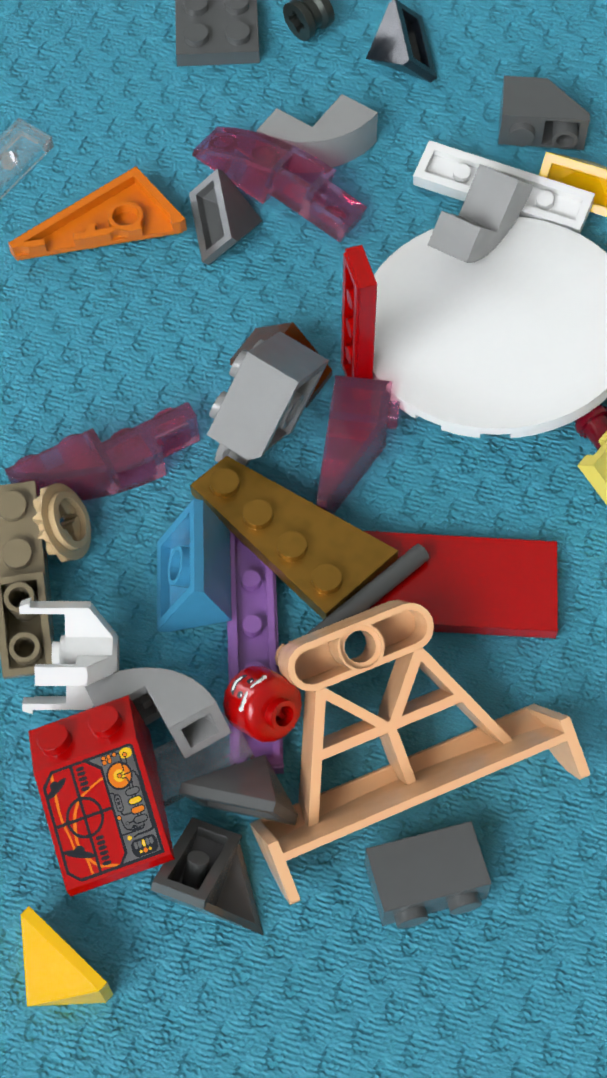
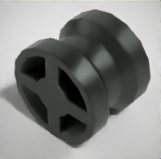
[283,0,335,41]

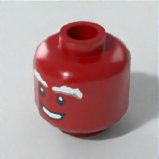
[223,666,302,742]

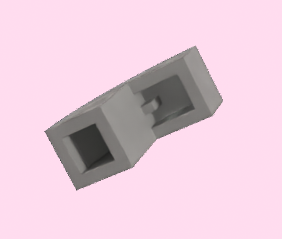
[257,94,378,171]
[428,164,534,263]
[85,667,232,759]

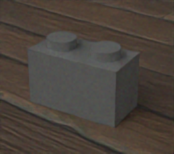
[364,821,492,929]

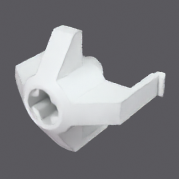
[19,597,119,715]

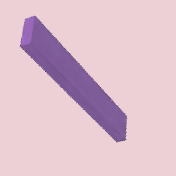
[227,531,284,774]

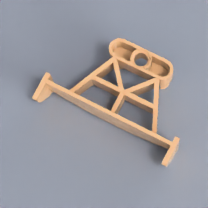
[249,600,590,905]

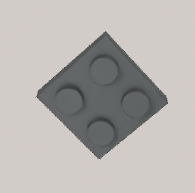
[175,0,260,67]

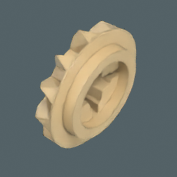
[32,483,91,562]

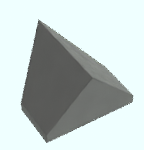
[151,817,264,935]

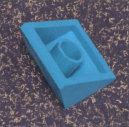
[157,499,232,632]

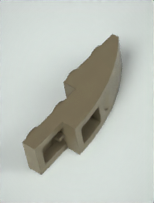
[0,481,54,680]

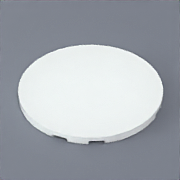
[373,216,607,438]

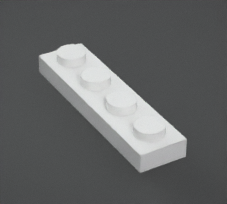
[413,140,595,234]

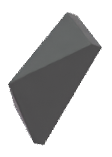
[189,168,263,265]
[178,755,298,825]

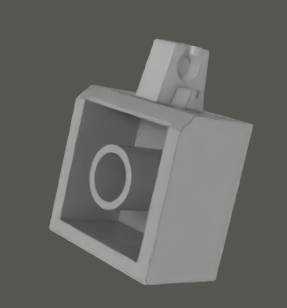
[207,332,329,467]

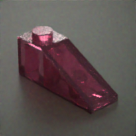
[317,375,400,515]

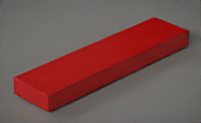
[341,245,377,399]

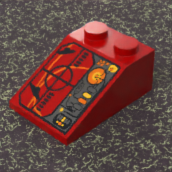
[28,695,175,897]

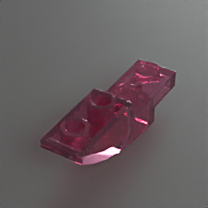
[192,127,367,242]
[5,402,200,500]

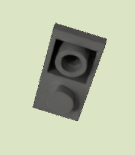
[498,75,590,150]

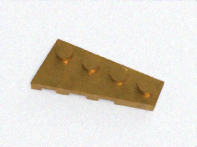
[190,456,398,620]

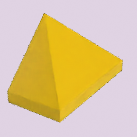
[539,152,607,217]
[21,906,114,1007]

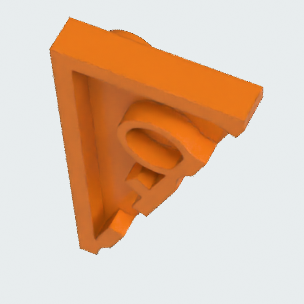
[8,166,187,261]

